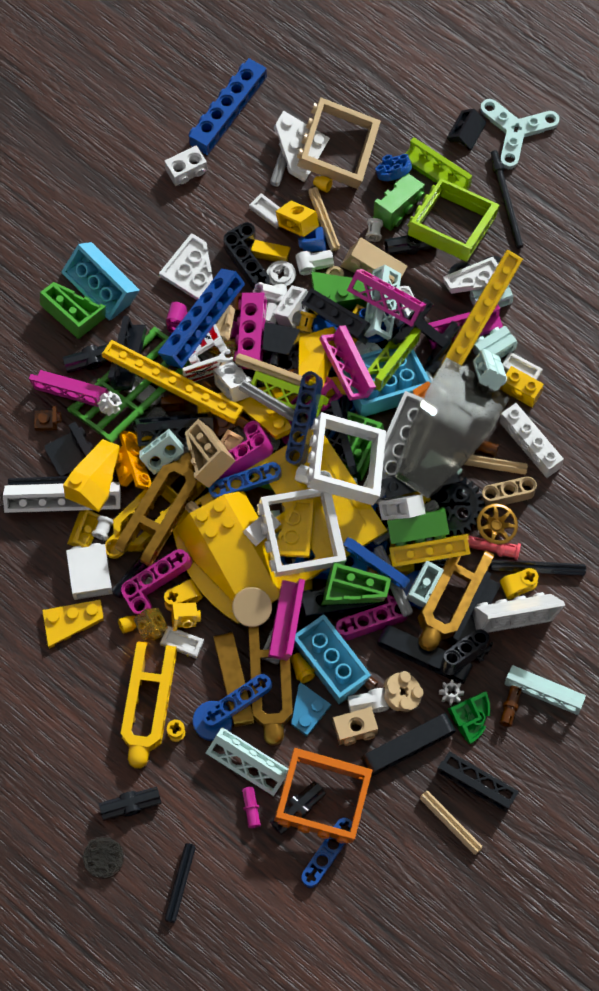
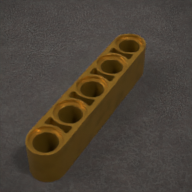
[213,632,254,727]

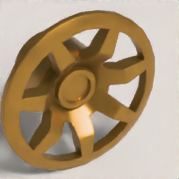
[477,504,518,545]

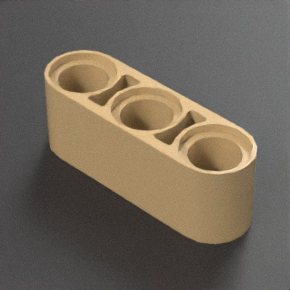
[481,477,537,506]

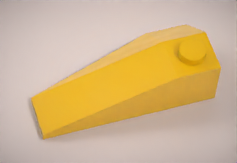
[63,439,120,512]

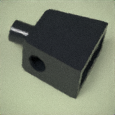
[263,322,300,367]

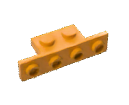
[115,431,152,490]

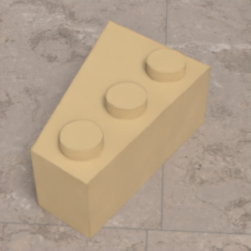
[340,237,407,285]
[185,419,235,488]

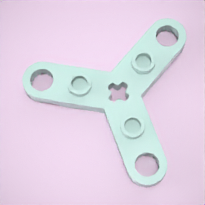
[480,99,559,169]

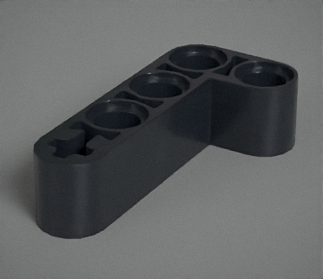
[223,222,270,290]

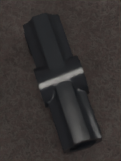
[384,235,435,255]
[63,344,109,373]
[270,781,326,835]
[98,786,162,821]

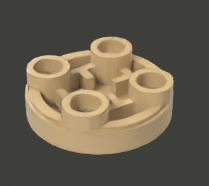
[232,587,272,627]

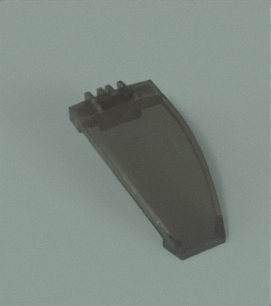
[395,357,509,498]

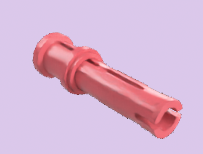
[468,535,521,560]

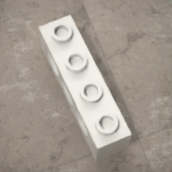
[499,403,564,478]

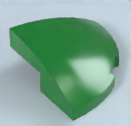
[447,691,490,744]

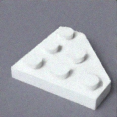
[274,111,330,182]
[159,233,213,300]

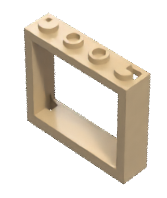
[297,98,381,189]

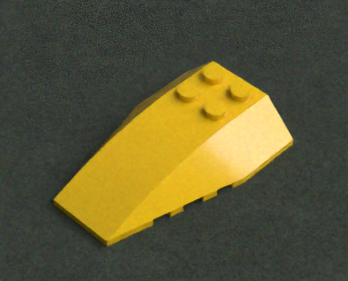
[176,491,280,603]

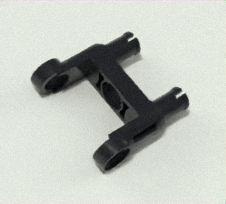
[389,298,462,374]

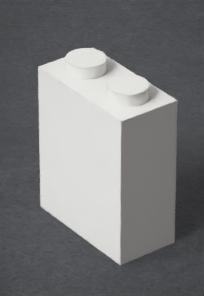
[66,543,113,600]

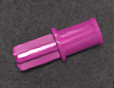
[242,787,261,828]

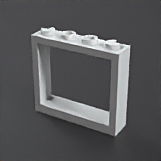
[306,412,386,505]
[257,489,346,577]

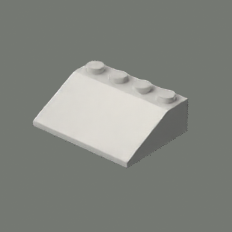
[472,592,565,633]

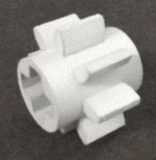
[97,391,122,416]
[439,679,464,706]

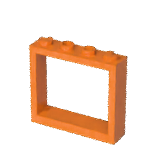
[274,747,372,844]

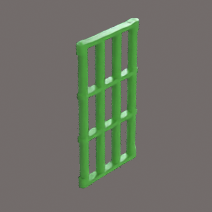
[67,327,193,443]

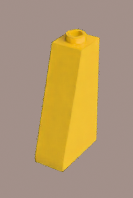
[299,326,336,388]

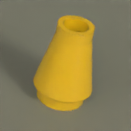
[290,653,315,683]

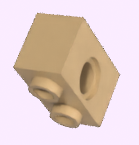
[333,707,378,746]

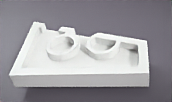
[443,257,510,294]

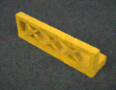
[389,534,470,567]

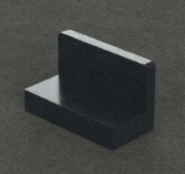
[447,109,486,150]

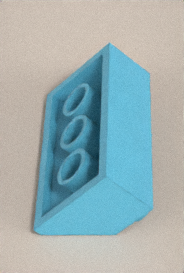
[61,242,140,320]
[294,614,371,704]

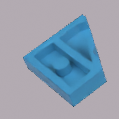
[291,682,331,737]

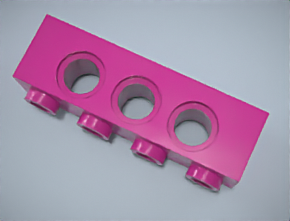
[234,293,267,369]

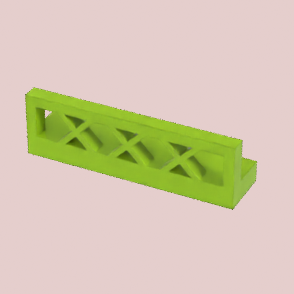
[405,137,472,190]
[368,327,421,391]
[251,371,329,418]

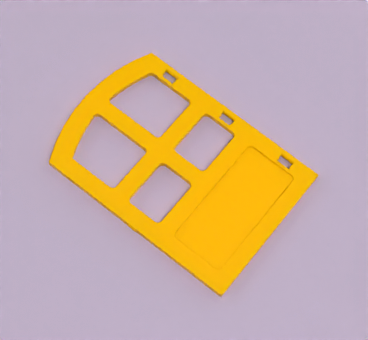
[173,430,388,624]

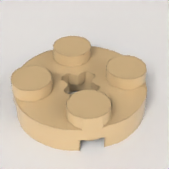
[383,671,423,712]

